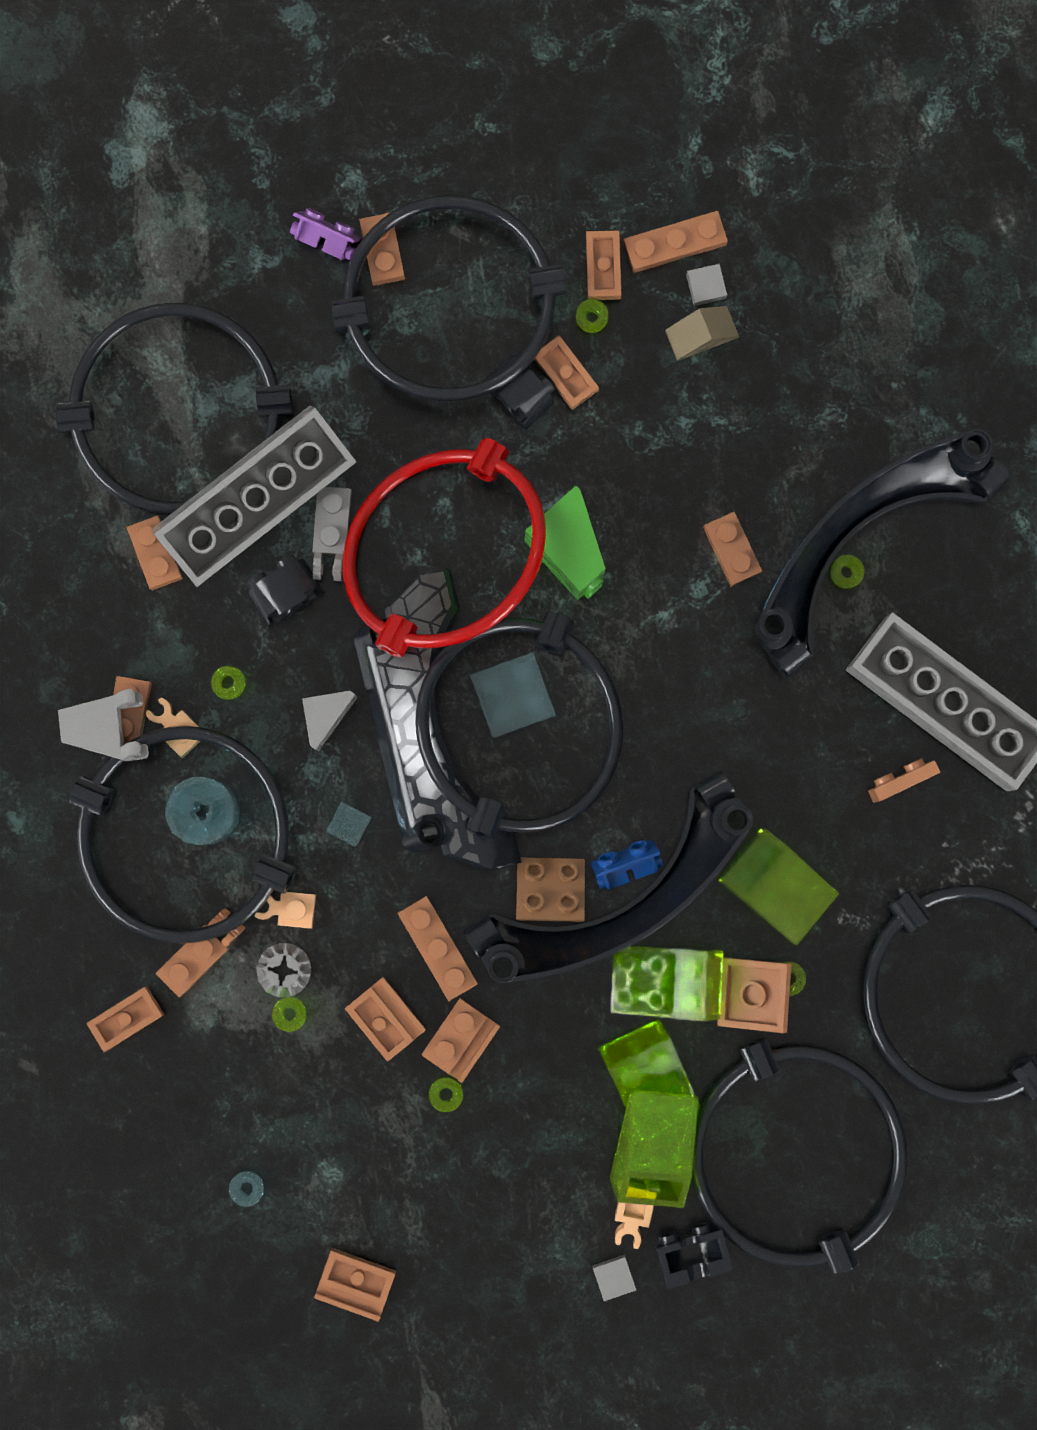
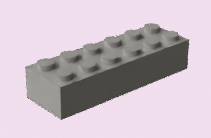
[152,406,356,587]
[846,612,1037,791]

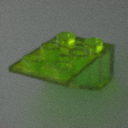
[718,828,839,946]
[611,945,723,1021]
[598,1019,700,1146]
[610,1089,698,1208]

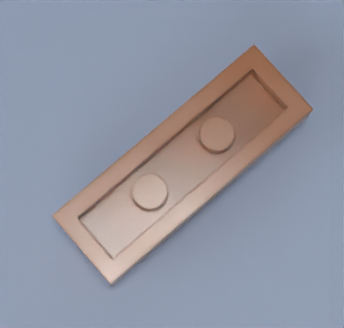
[623,211,728,273]
[398,896,478,1001]

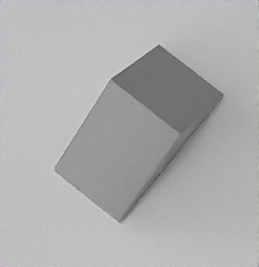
[302,691,358,752]

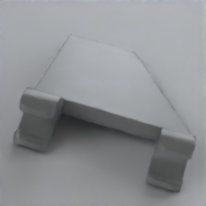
[58,689,149,761]

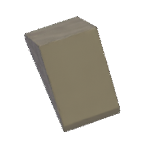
[665,306,739,361]

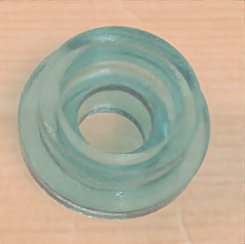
[229,1171,264,1207]

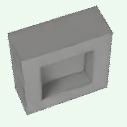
[686,264,727,306]
[592,1255,636,1301]

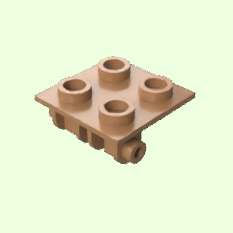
[516,857,585,922]

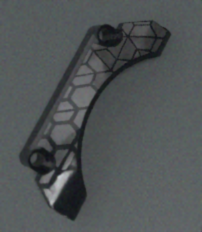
[354,569,522,870]

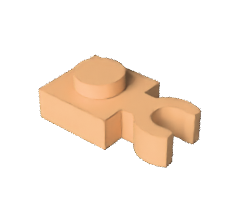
[145,698,200,758]
[255,892,316,929]
[615,1184,656,1249]

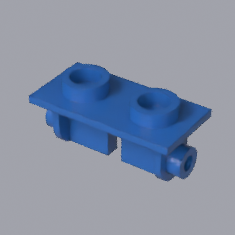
[590,839,663,890]

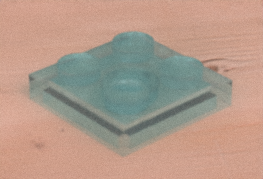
[470,653,556,738]

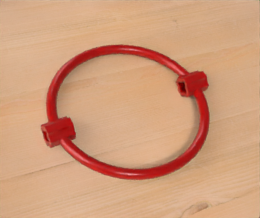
[342,438,546,658]

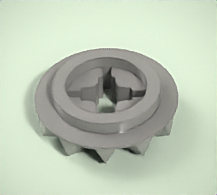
[256,943,311,998]

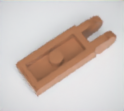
[155,908,246,998]

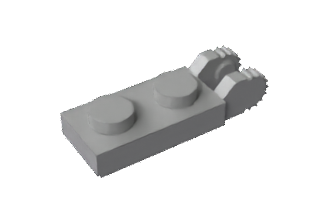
[312,487,352,581]

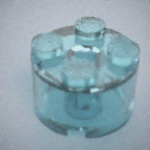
[165,777,239,846]

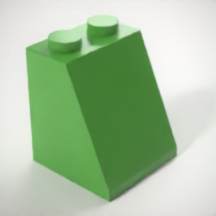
[525,486,605,600]

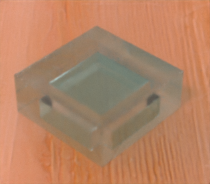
[326,802,372,847]

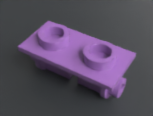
[290,208,362,261]

